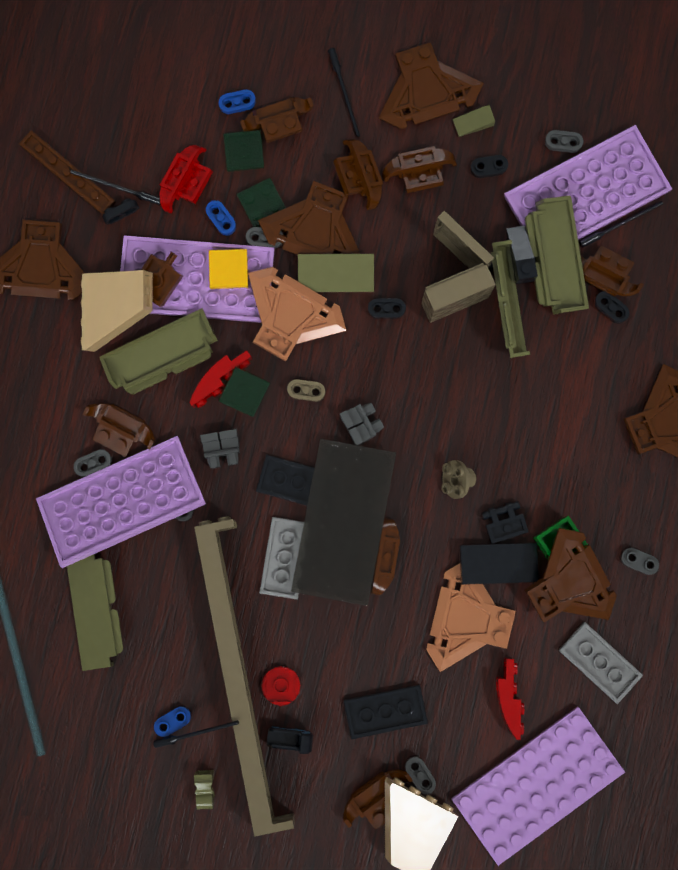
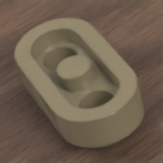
[287,379,325,402]

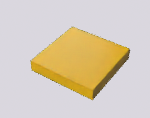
[209,249,248,289]

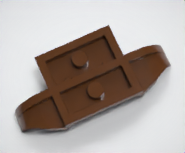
[240,97,314,143]
[333,139,383,210]
[382,146,457,193]
[581,245,644,297]
[83,403,155,457]
[355,517,400,595]
[343,770,413,830]

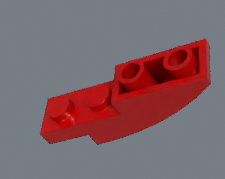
[190,351,252,408]
[496,658,525,740]

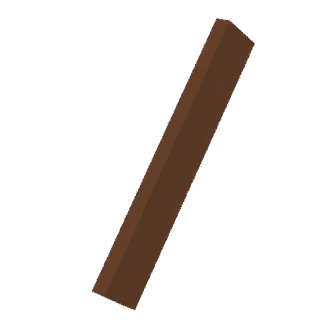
[19,130,116,215]

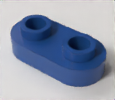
[218,90,256,114]
[206,200,236,236]
[154,706,191,737]

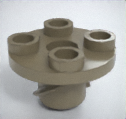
[442,460,476,499]

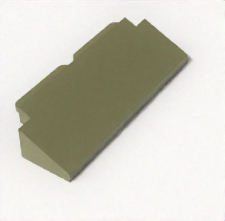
[525,195,589,315]
[491,240,530,358]
[99,308,218,395]
[67,553,123,671]

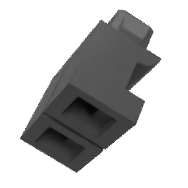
[340,403,384,447]
[200,429,240,469]

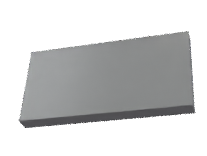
[259,517,310,600]
[558,622,643,704]

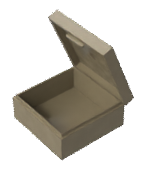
[421,211,496,323]

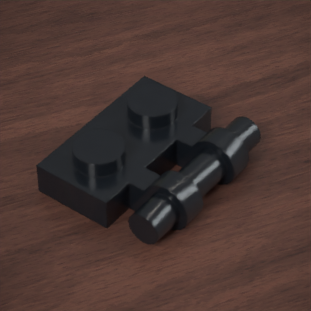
[481,501,529,544]

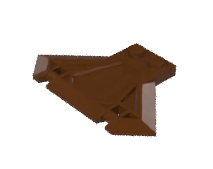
[379,42,484,129]
[258,181,360,255]
[0,220,85,300]
[624,364,678,458]
[524,528,617,622]

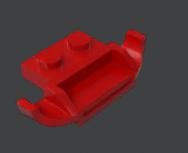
[160,145,213,213]

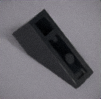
[506,226,538,284]

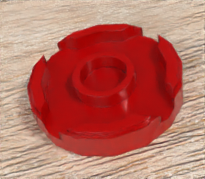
[262,666,301,706]

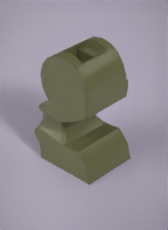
[194,770,215,810]

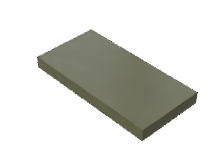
[298,253,374,292]

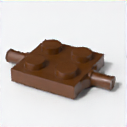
[141,251,183,308]

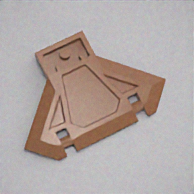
[248,267,346,362]
[426,563,516,672]

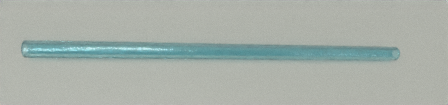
[0,574,46,757]

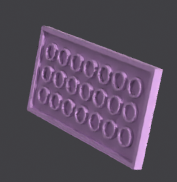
[504,125,672,240]
[120,236,275,323]
[36,436,206,568]
[451,706,625,866]

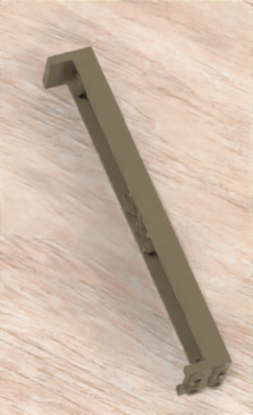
[194,516,295,837]

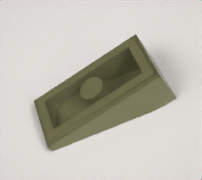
[453,105,495,137]

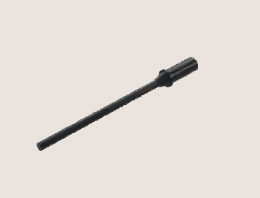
[328,48,360,137]
[70,170,160,205]
[579,201,663,248]
[153,720,239,748]

